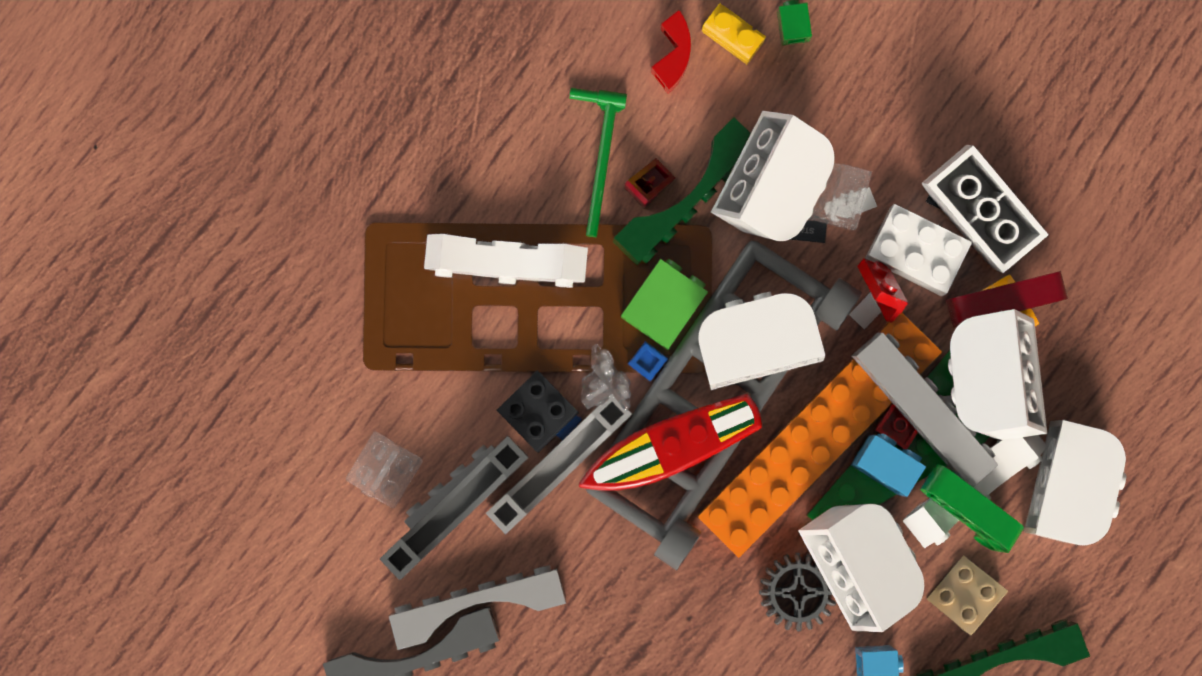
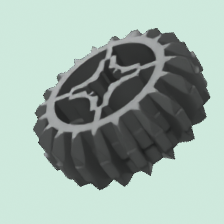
[759,553,836,631]

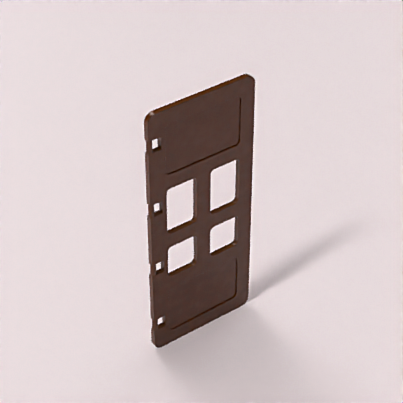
[363,223,712,373]

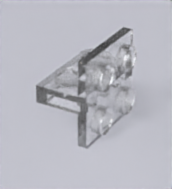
[581,344,631,411]
[346,431,423,508]

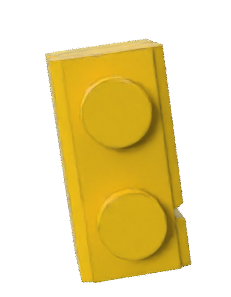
[702,3,766,65]

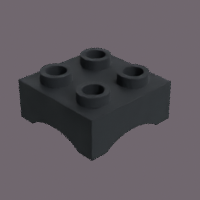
[496,370,579,453]

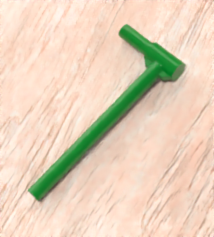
[569,88,627,237]

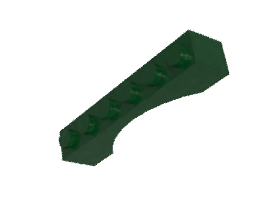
[613,117,751,265]
[916,619,1090,676]

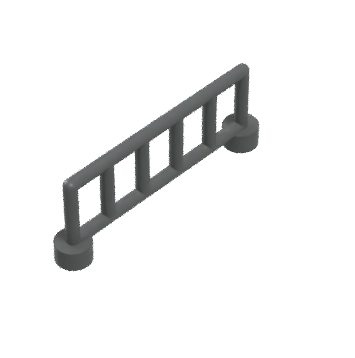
[586,240,862,571]

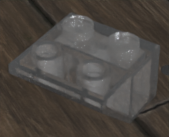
[809,163,872,231]

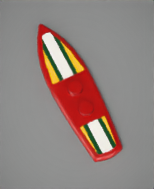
[578,394,762,490]

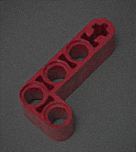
[946,271,1068,328]

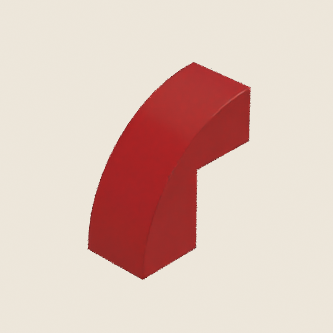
[651,10,691,94]

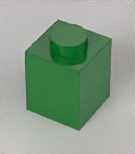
[777,0,812,46]

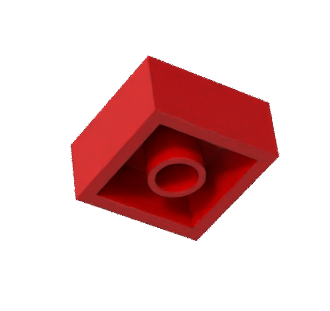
[874,403,918,450]

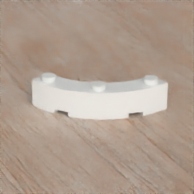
[424,234,588,288]
[903,435,1048,548]

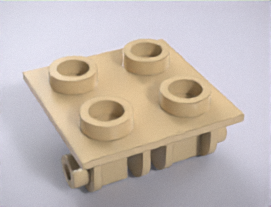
[927,555,1008,635]

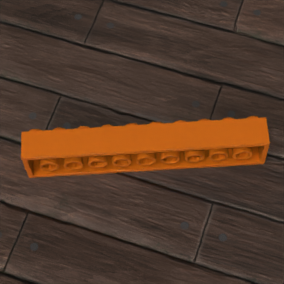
[696,313,942,558]

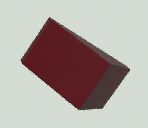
[624,158,675,209]

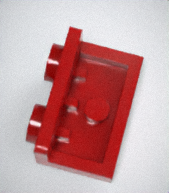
[857,258,908,323]

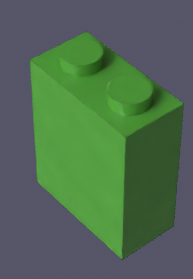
[621,259,708,350]

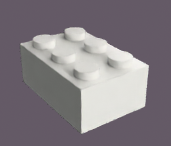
[865,204,972,296]

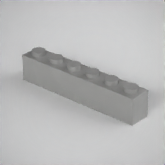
[852,333,998,487]

